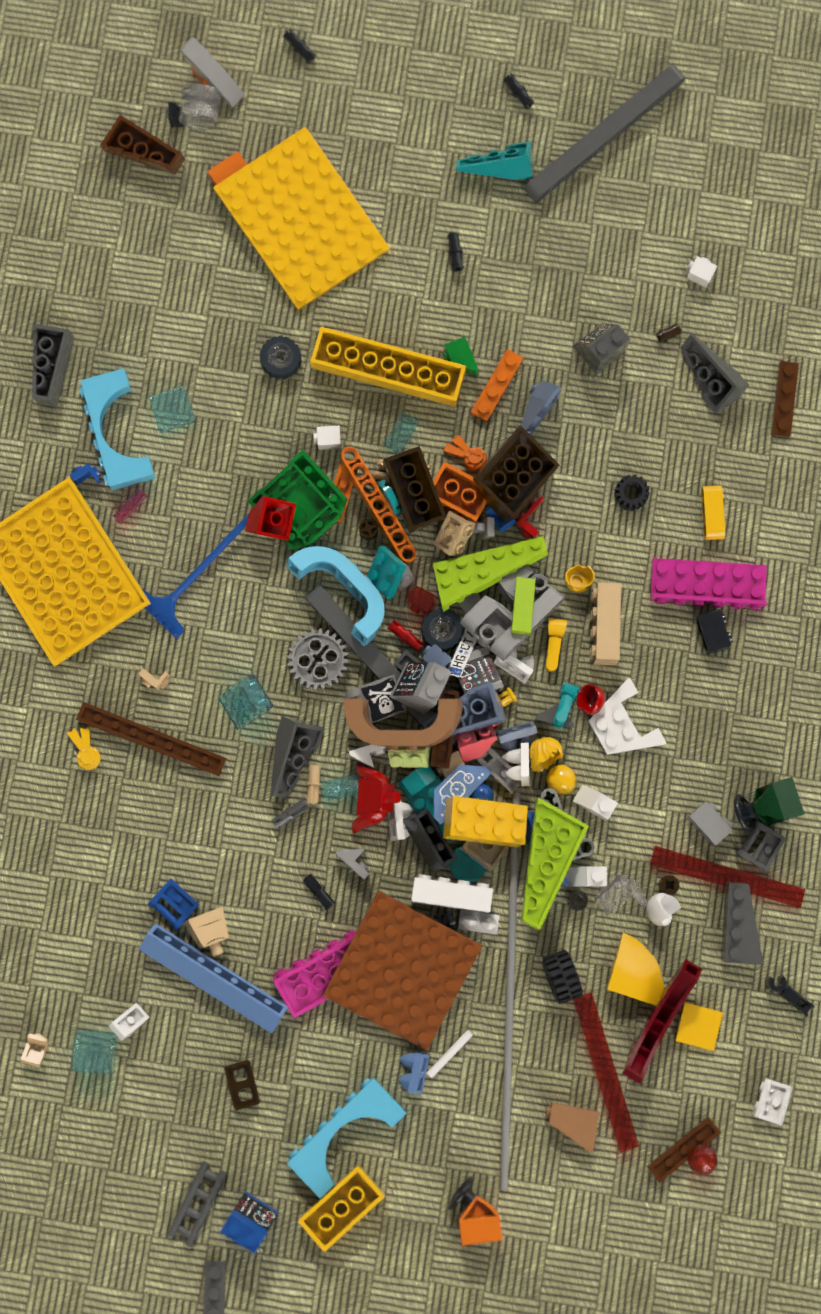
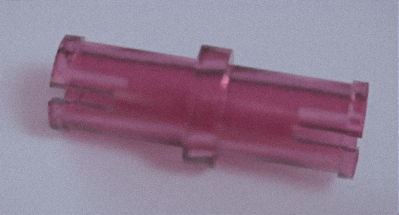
[112,489,147,524]

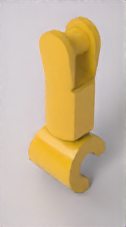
[546,618,567,672]

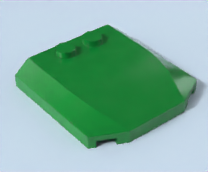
[248,449,348,550]

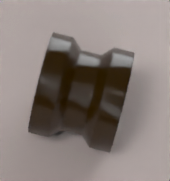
[359,519,378,541]
[658,875,680,895]

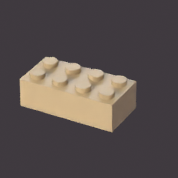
[589,583,621,666]

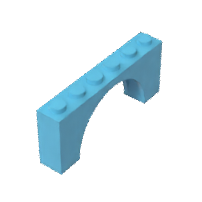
[79,368,156,491]

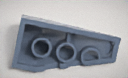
[521,381,561,435]
[423,682,506,736]

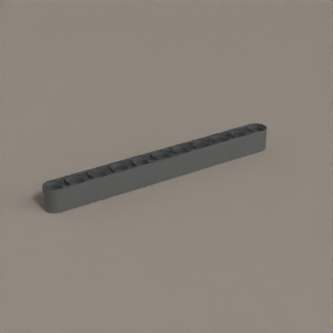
[524,64,686,203]
[305,585,456,743]

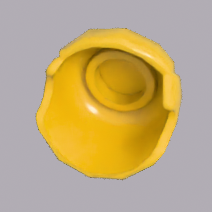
[565,564,595,593]
[546,765,577,795]

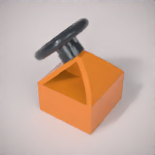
[447,1176,502,1245]

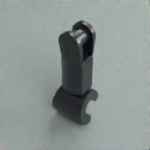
[765,975,814,1017]

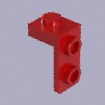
[516,495,545,540]

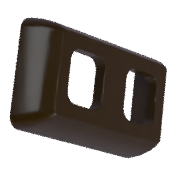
[224,1060,260,1110]

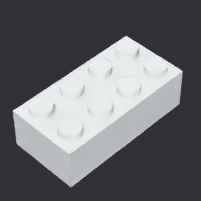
[411,874,493,913]

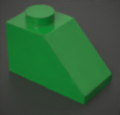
[442,337,479,377]

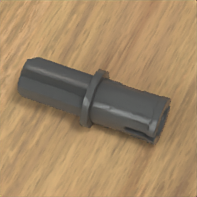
[271,799,309,830]

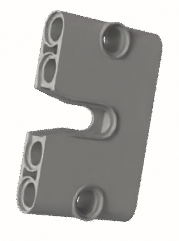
[460,565,565,661]

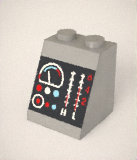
[450,645,504,696]
[389,662,452,715]

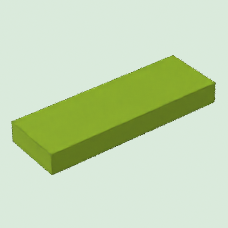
[511,577,536,635]

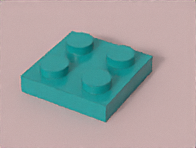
[367,546,407,599]

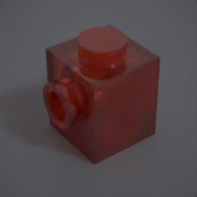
[406,585,437,615]

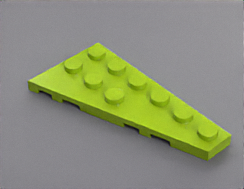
[433,536,548,612]

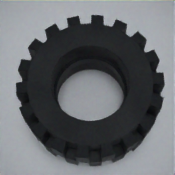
[542,949,583,1004]

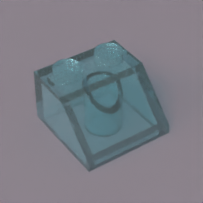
[218,674,274,730]
[71,1030,117,1074]

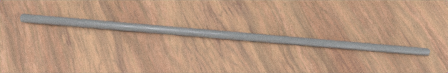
[500,792,520,1191]

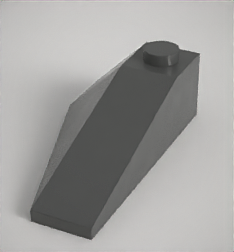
[680,334,749,414]
[271,716,325,798]

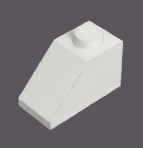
[573,785,618,821]
[566,866,607,887]

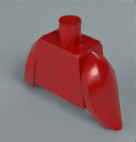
[352,762,401,833]

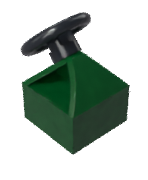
[733,777,805,832]

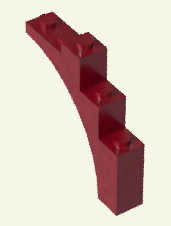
[622,959,702,1084]

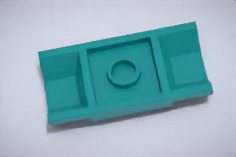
[398,765,453,843]

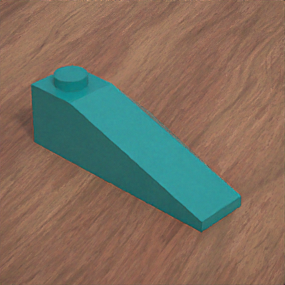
[456,141,533,180]

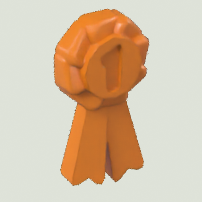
[443,435,487,470]

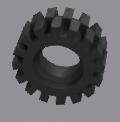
[614,474,650,511]

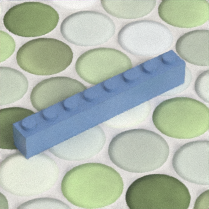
[139,923,288,1033]

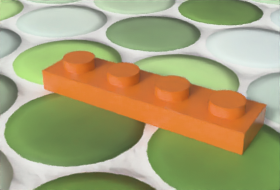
[470,349,524,423]

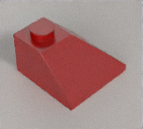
[245,496,296,541]

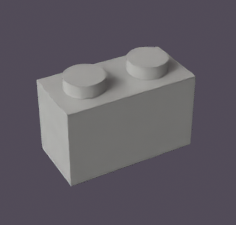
[687,801,733,847]

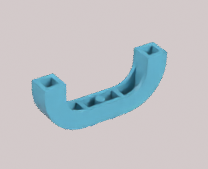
[286,546,384,647]

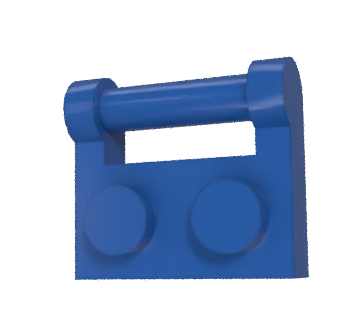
[148,878,200,931]

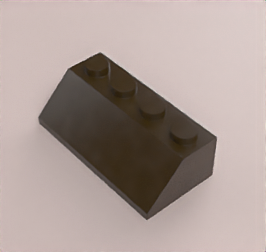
[382,446,447,533]

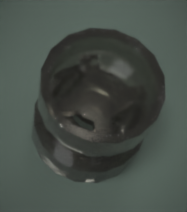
[567,891,588,911]

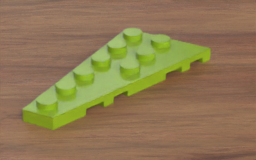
[521,797,589,930]

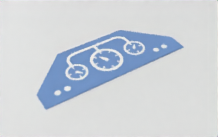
[434,765,492,825]

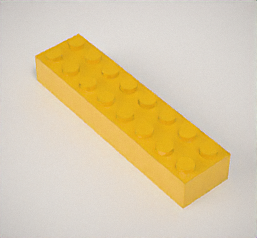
[310,327,466,407]

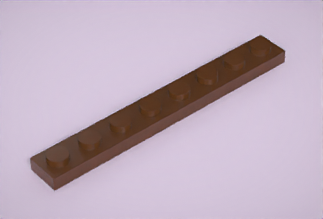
[76,702,227,777]

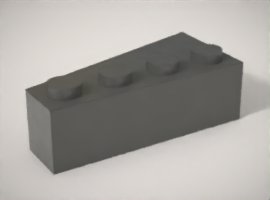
[721,882,764,965]

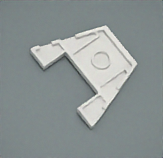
[588,678,666,755]

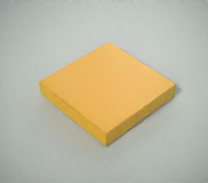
[675,1002,723,1051]

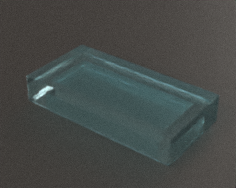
[384,412,419,453]

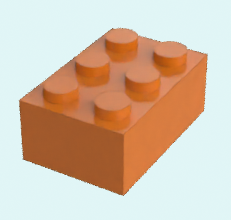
[433,462,488,525]

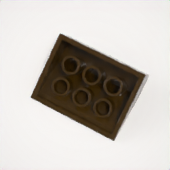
[473,425,560,522]

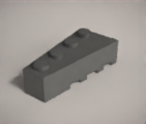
[32,323,74,408]

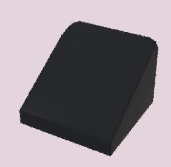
[168,102,185,127]

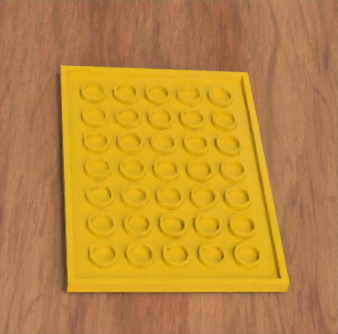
[213,127,390,311]
[0,477,151,667]

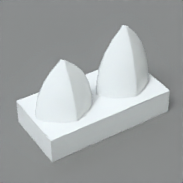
[493,650,534,684]
[502,743,529,786]
[388,800,415,841]
[458,910,500,935]

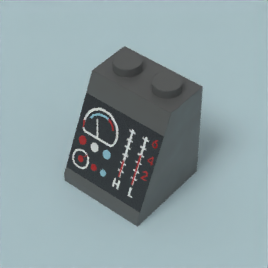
[573,323,630,375]

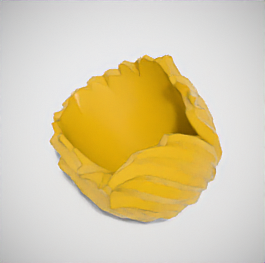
[529,737,563,772]

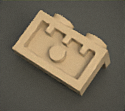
[434,511,476,556]

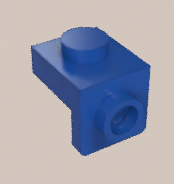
[70,463,101,486]
[485,505,516,533]

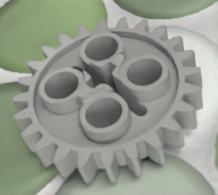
[287,628,349,691]

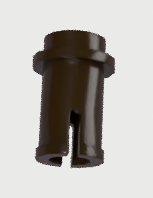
[656,323,682,343]

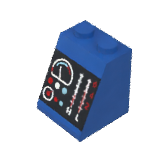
[220,1191,279,1254]

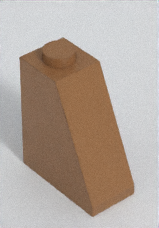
[545,1102,600,1152]

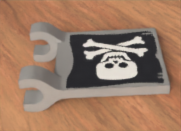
[345,674,407,723]

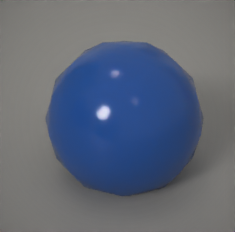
[469,784,494,801]

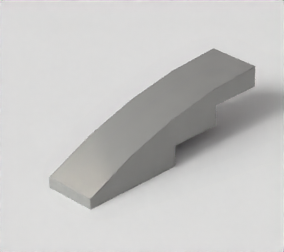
[180,37,245,107]

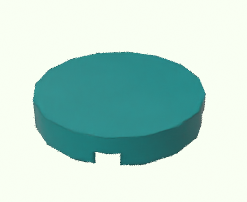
[377,480,401,516]
[449,845,487,883]

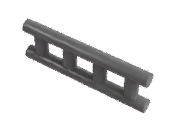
[167,1161,228,1247]

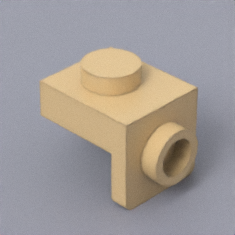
[139,668,170,691]
[21,1033,48,1068]

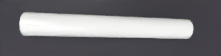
[427,1030,473,1078]

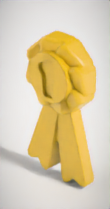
[67,727,101,770]

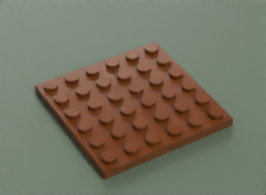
[323,890,483,1051]

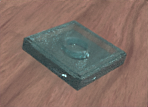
[149,386,196,433]

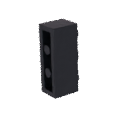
[403,808,457,872]

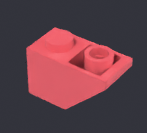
[455,725,497,762]

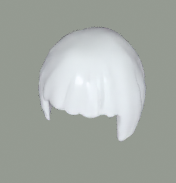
[646,893,681,926]

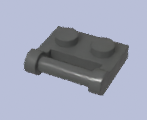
[736,820,786,872]

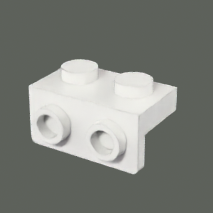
[754,1078,793,1126]

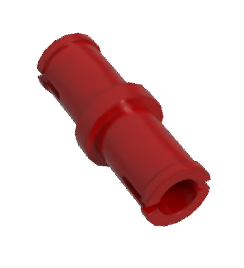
[387,619,424,653]

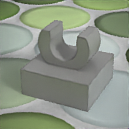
[473,517,494,540]

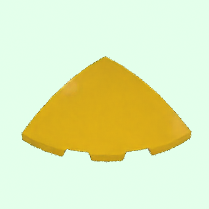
[606,933,664,1006]

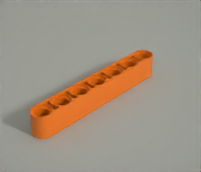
[340,447,416,565]

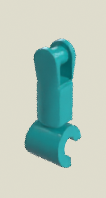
[553,681,580,729]

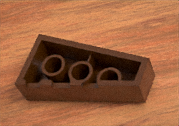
[100,115,185,175]

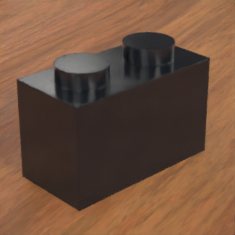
[695,609,733,655]

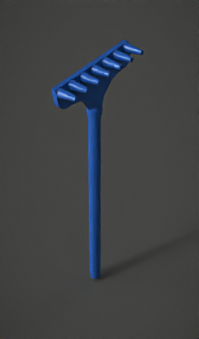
[142,513,249,639]

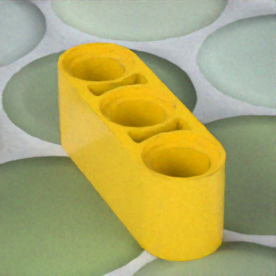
[701,486,725,540]

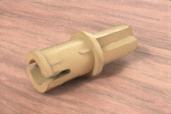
[306,765,322,804]

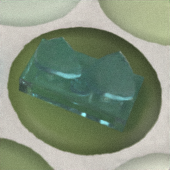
[321,775,360,802]

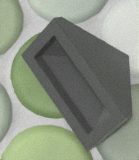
[534,704,574,730]

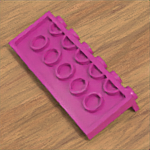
[650,558,767,610]
[272,930,356,1018]

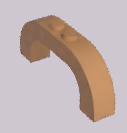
[344,699,462,751]

